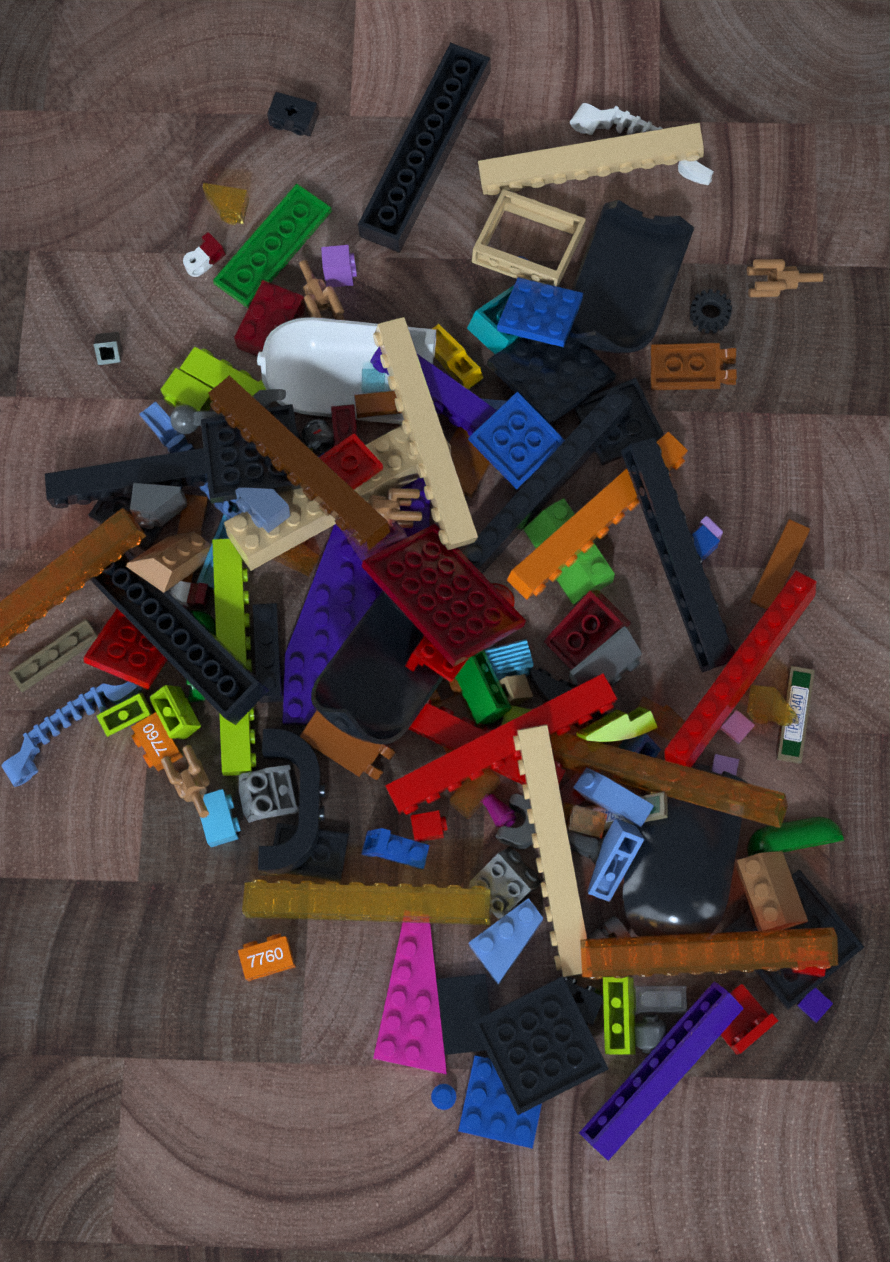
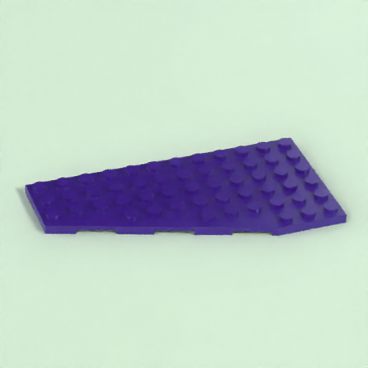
[283,478,430,725]

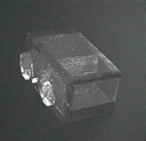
[634,986,687,1014]

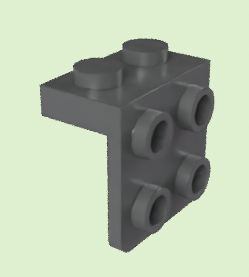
[469,847,541,919]

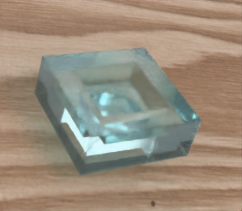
[362,369,385,393]

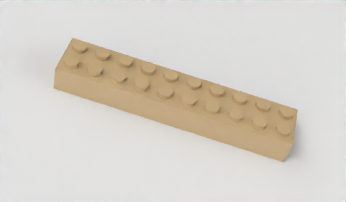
[224,425,451,571]

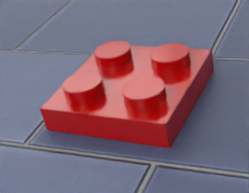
[319,434,383,490]

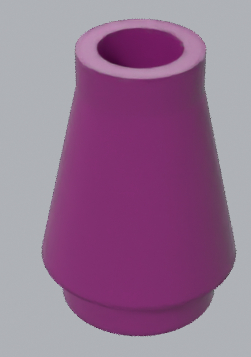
[483,794,517,828]

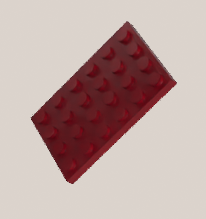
[361,524,526,667]

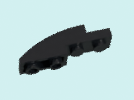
[530,668,608,730]

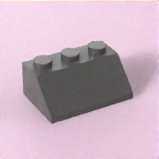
[568,626,642,689]

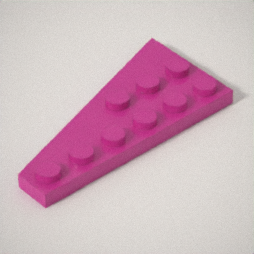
[373,911,447,1075]

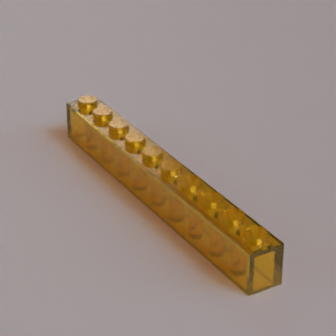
[242,879,492,925]

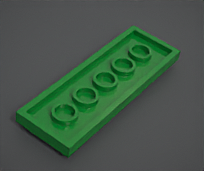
[213,183,332,308]

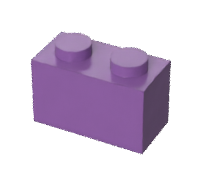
[321,245,357,287]

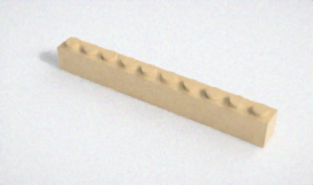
[478,123,704,195]
[373,317,478,550]
[513,724,593,977]

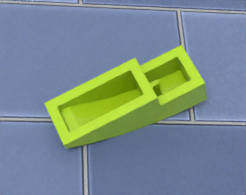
[576,707,658,742]

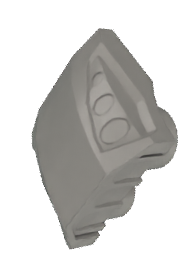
[239,765,299,823]

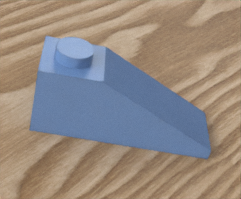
[573,767,654,827]
[587,818,644,902]

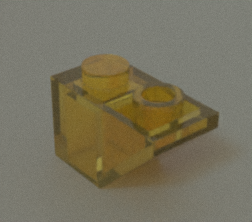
[747,685,799,726]

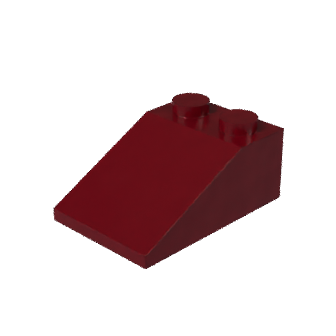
[544,590,631,670]

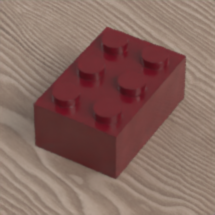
[234,280,306,357]

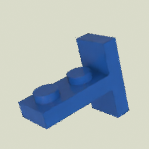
[361,828,430,869]

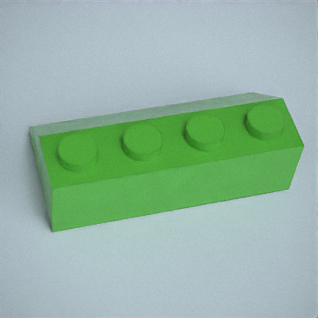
[524,498,615,606]

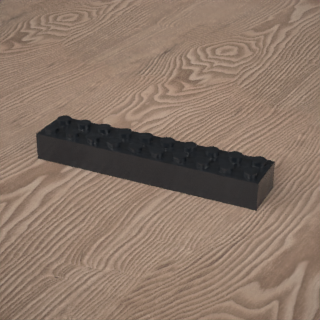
[358,42,491,253]
[75,531,269,725]

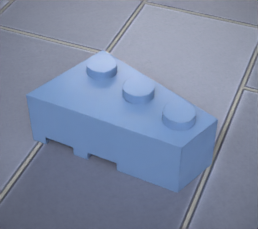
[469,898,543,986]

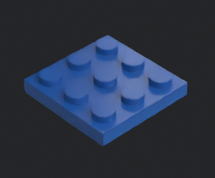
[497,277,583,347]
[468,392,565,489]
[458,1056,542,1149]

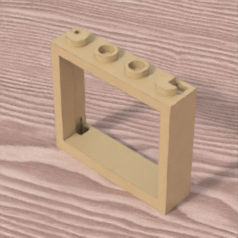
[472,189,586,287]

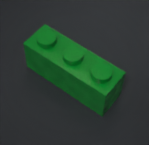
[455,650,512,724]

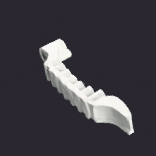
[570,103,714,185]

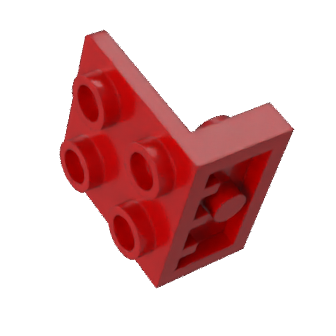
[405,636,469,682]
[720,984,779,1055]

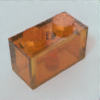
[450,769,500,820]

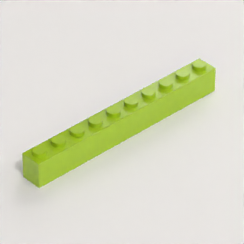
[212,539,256,776]

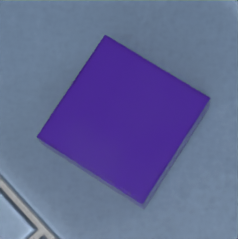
[797,988,833,1023]

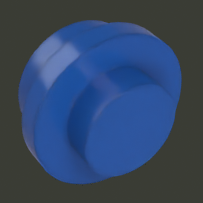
[431,1084,456,1110]

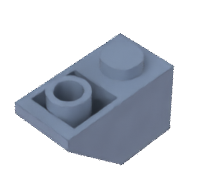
[235,488,290,533]

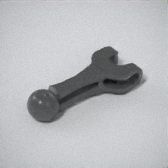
[170,389,286,434]
[496,794,604,865]

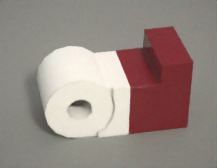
[183,232,226,277]
[169,581,211,610]

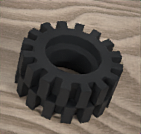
[690,289,732,334]

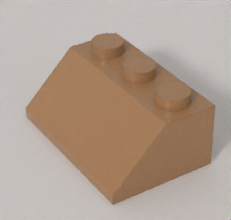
[126,532,212,592]
[735,851,808,937]

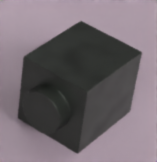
[94,332,123,365]

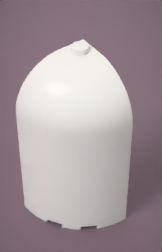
[257,317,436,424]

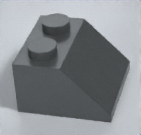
[130,483,188,529]

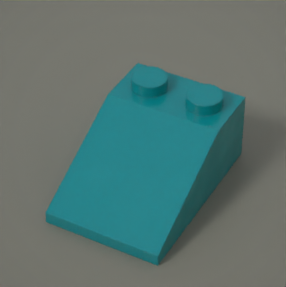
[467,284,521,354]

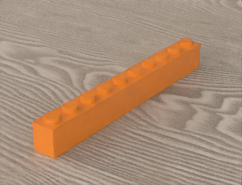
[507,432,688,600]

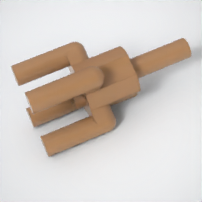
[747,259,823,297]
[299,260,345,320]
[367,488,422,528]
[161,745,210,818]

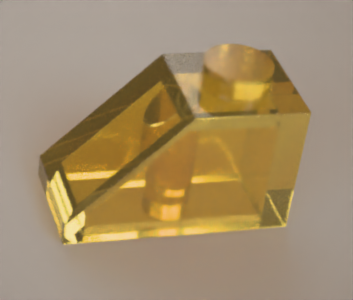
[202,183,249,225]

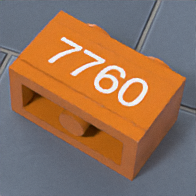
[131,712,183,771]
[238,934,296,981]

